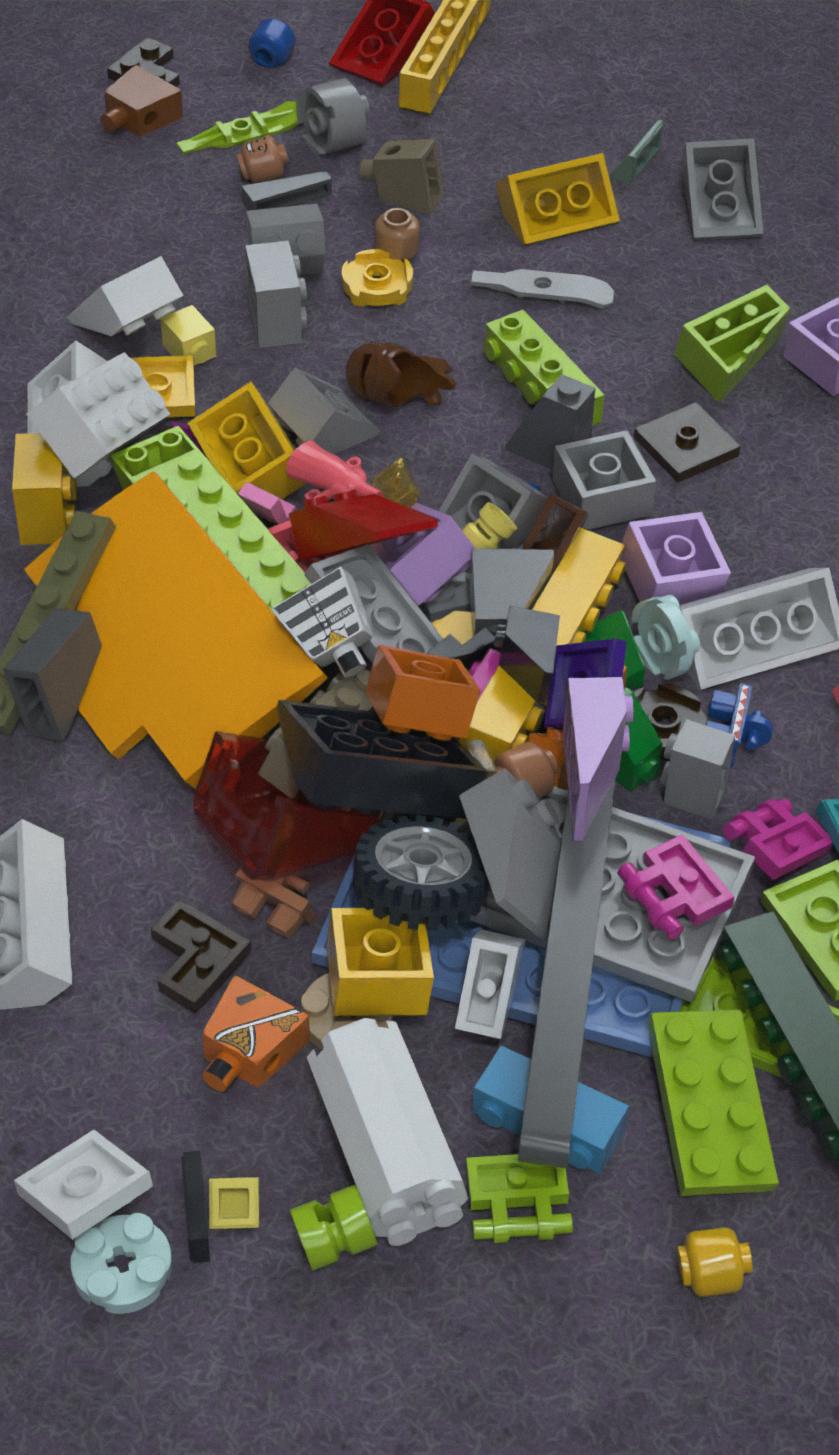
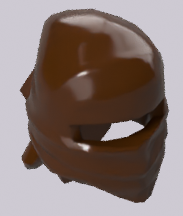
[345,341,456,407]

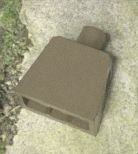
[360,139,444,214]

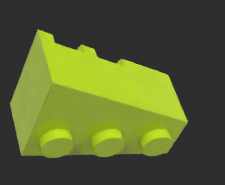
[674,285,790,403]

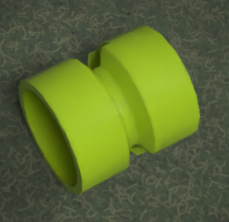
[290,1184,378,1271]

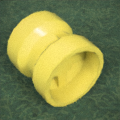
[462,502,517,549]

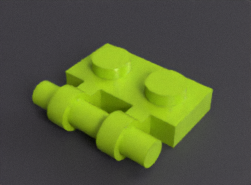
[466,1154,573,1244]

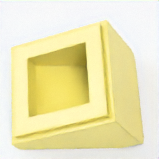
[209,1177,259,1229]

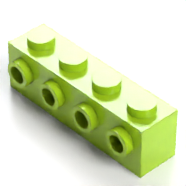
[483,310,604,426]

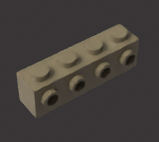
[258,668,376,799]

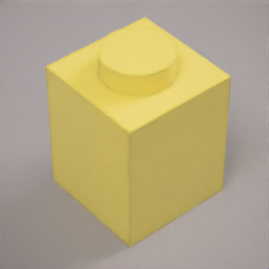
[160,305,216,365]

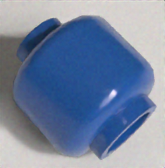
[248,19,296,68]

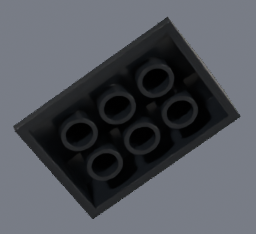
[276,700,488,822]

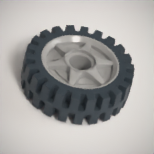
[353,815,489,930]

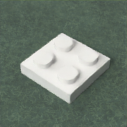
[14,1130,153,1240]

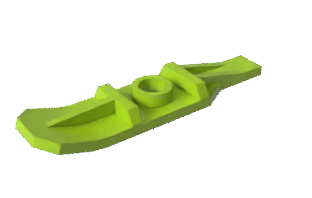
[177,101,299,155]

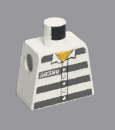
[272,567,373,678]

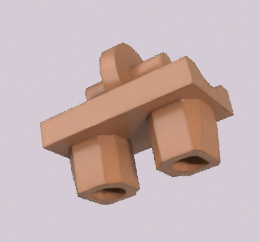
[231,859,318,940]

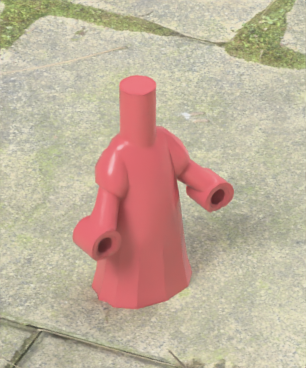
[286,440,384,501]

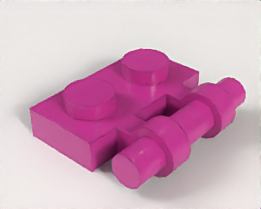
[723,798,834,880]
[617,834,734,939]

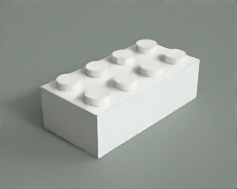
[26,352,170,479]

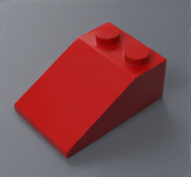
[329,0,435,86]
[289,490,438,561]

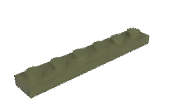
[0,511,116,735]

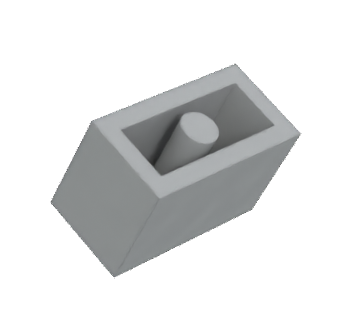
[660,719,736,820]

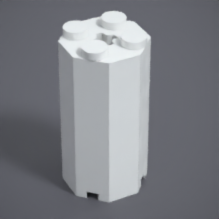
[307,1018,468,1246]

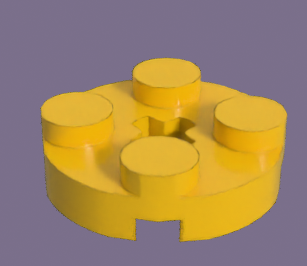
[342,249,413,307]

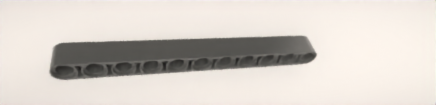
[518,777,616,1169]

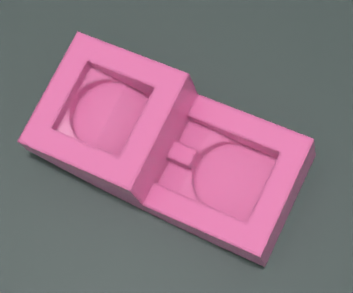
[238,482,297,525]

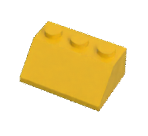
[495,153,620,245]
[188,381,306,500]

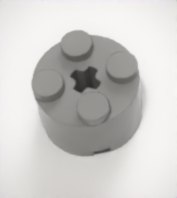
[296,78,370,155]

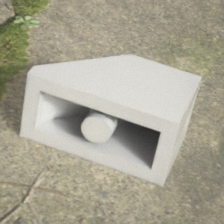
[455,930,526,1039]

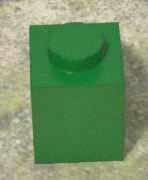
[615,687,662,792]

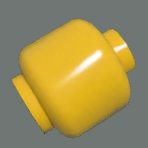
[677,1227,753,1297]

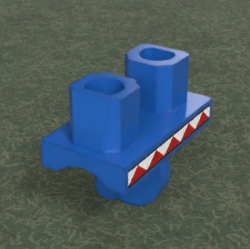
[706,683,773,768]

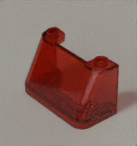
[193,731,380,882]

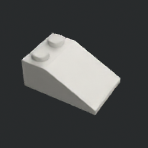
[67,256,183,336]

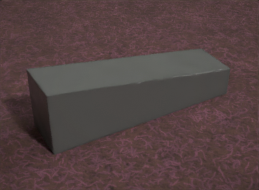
[241,171,332,211]

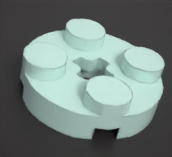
[632,595,700,680]
[71,1213,172,1314]

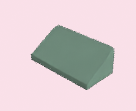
[610,120,663,184]

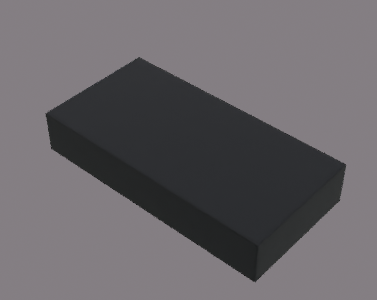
[181,1151,210,1263]

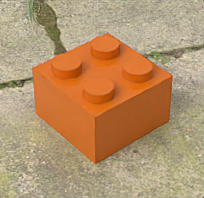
[365,645,480,740]

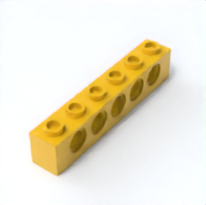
[399,0,492,113]

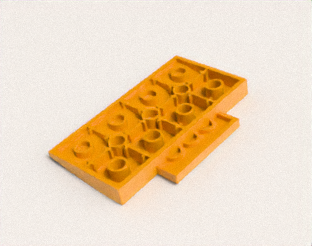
[24,471,328,793]

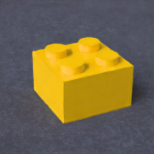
[12,433,77,545]
[326,908,434,1016]

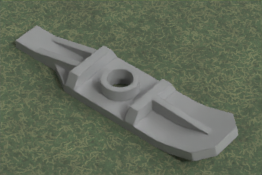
[471,269,614,309]

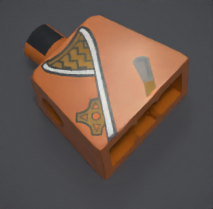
[202,975,310,1092]

